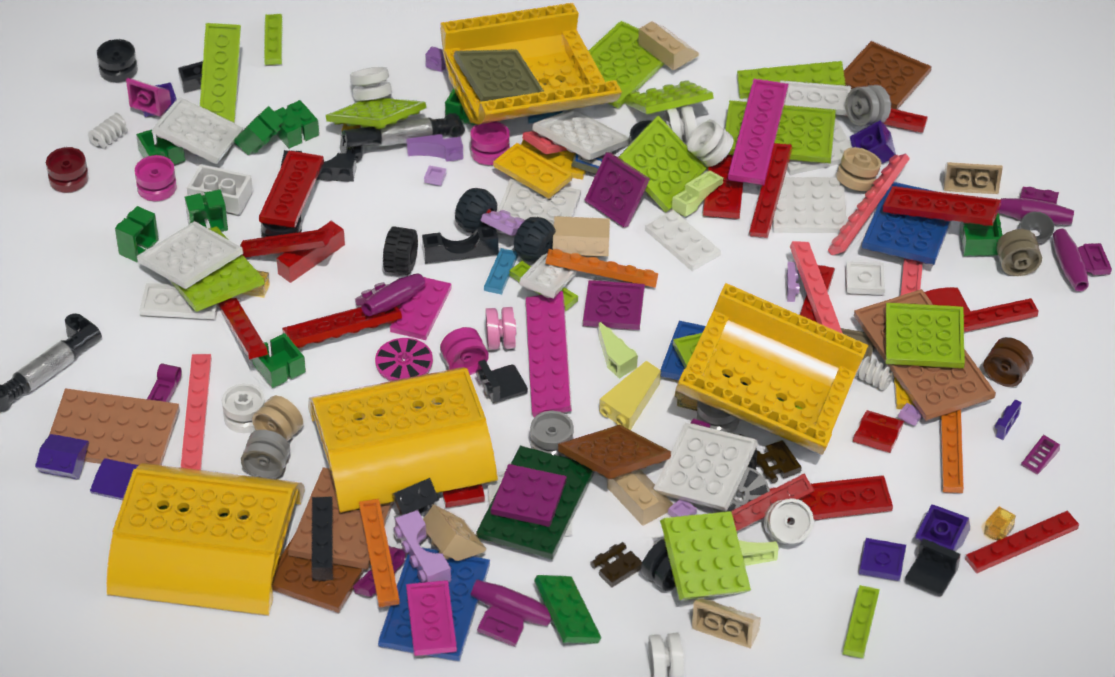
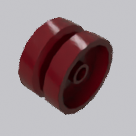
[45,147,89,193]

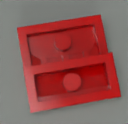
[924,287,970,313]
[853,410,904,453]

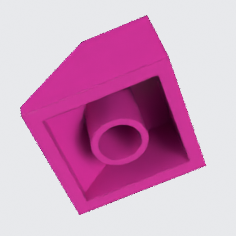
[126,78,171,117]

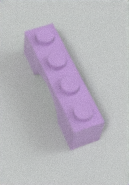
[393,510,451,583]

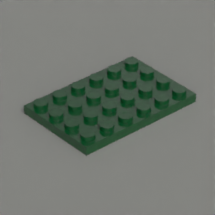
[476,445,595,560]

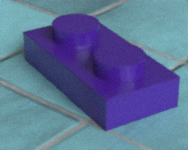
[995,399,1022,440]

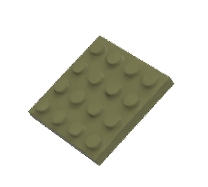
[453,49,544,102]

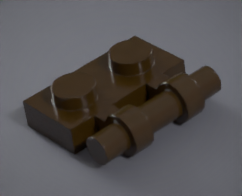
[757,440,802,483]
[590,542,642,588]

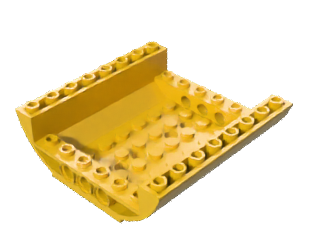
[440,3,622,124]
[675,283,868,455]
[308,367,498,512]
[107,463,305,615]

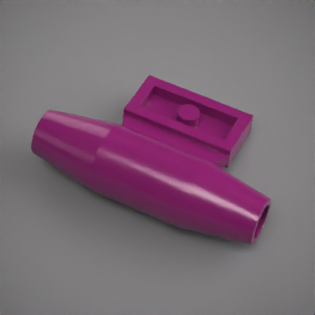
[999,186,1075,225]
[1053,228,1112,291]
[355,273,425,316]
[471,580,552,647]

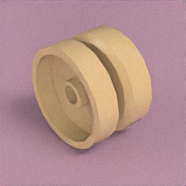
[836,147,882,191]
[252,395,303,441]

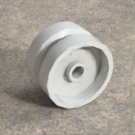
[350,67,392,100]
[664,106,697,146]
[687,120,734,166]
[221,383,265,434]
[764,498,814,544]
[648,632,684,677]

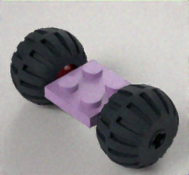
[455,188,556,263]

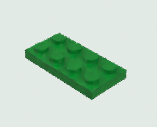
[534,575,602,643]

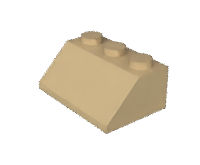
[639,21,699,71]
[944,162,1003,194]
[553,216,610,256]
[607,469,673,526]
[423,504,487,561]
[692,598,761,649]

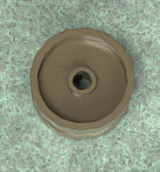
[996,229,1042,277]

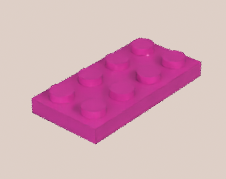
[390,277,452,341]
[406,580,457,656]

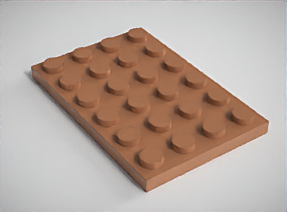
[49,388,180,465]
[288,467,394,569]

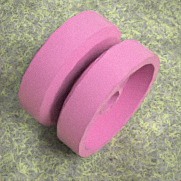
[485,307,517,350]

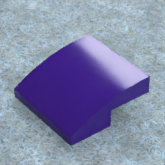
[90,458,138,500]

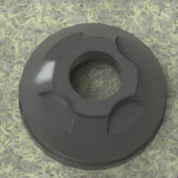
[1020,212,1054,243]

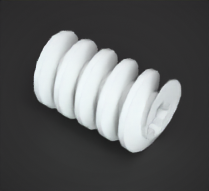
[88,112,128,148]
[855,356,894,390]

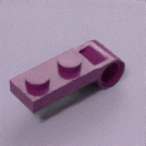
[147,363,182,402]
[353,546,405,597]

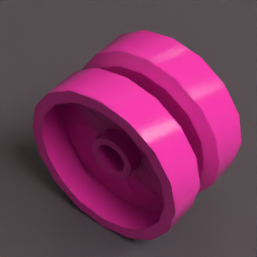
[470,122,510,165]
[134,155,177,201]
[440,327,489,375]

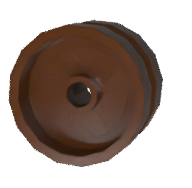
[983,337,1034,387]

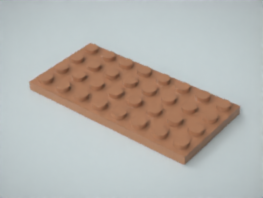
[854,289,996,421]

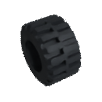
[383,226,418,276]

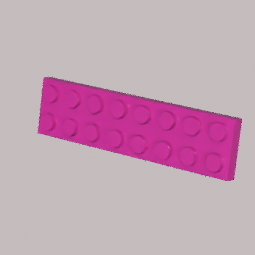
[728,79,789,185]
[526,291,572,417]

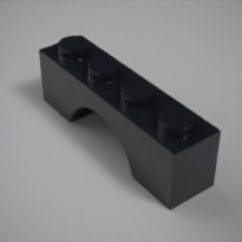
[281,150,357,182]
[422,226,499,263]
[312,497,333,581]

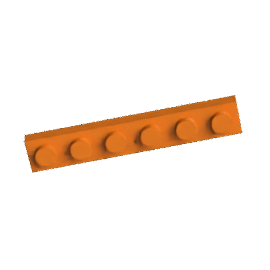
[545,249,659,288]
[941,409,964,493]
[359,499,400,607]

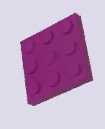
[584,152,650,227]
[583,280,645,330]
[491,464,567,527]

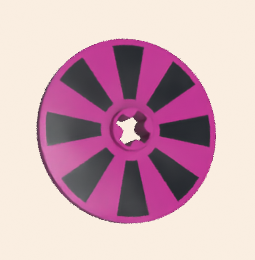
[375,338,433,381]

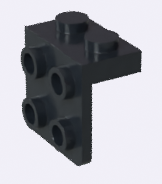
[476,359,528,404]
[392,478,439,519]
[905,538,961,597]

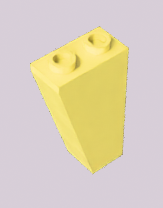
[599,361,661,430]

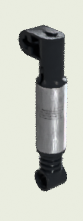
[339,113,465,163]
[0,313,102,412]

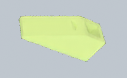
[598,322,638,379]

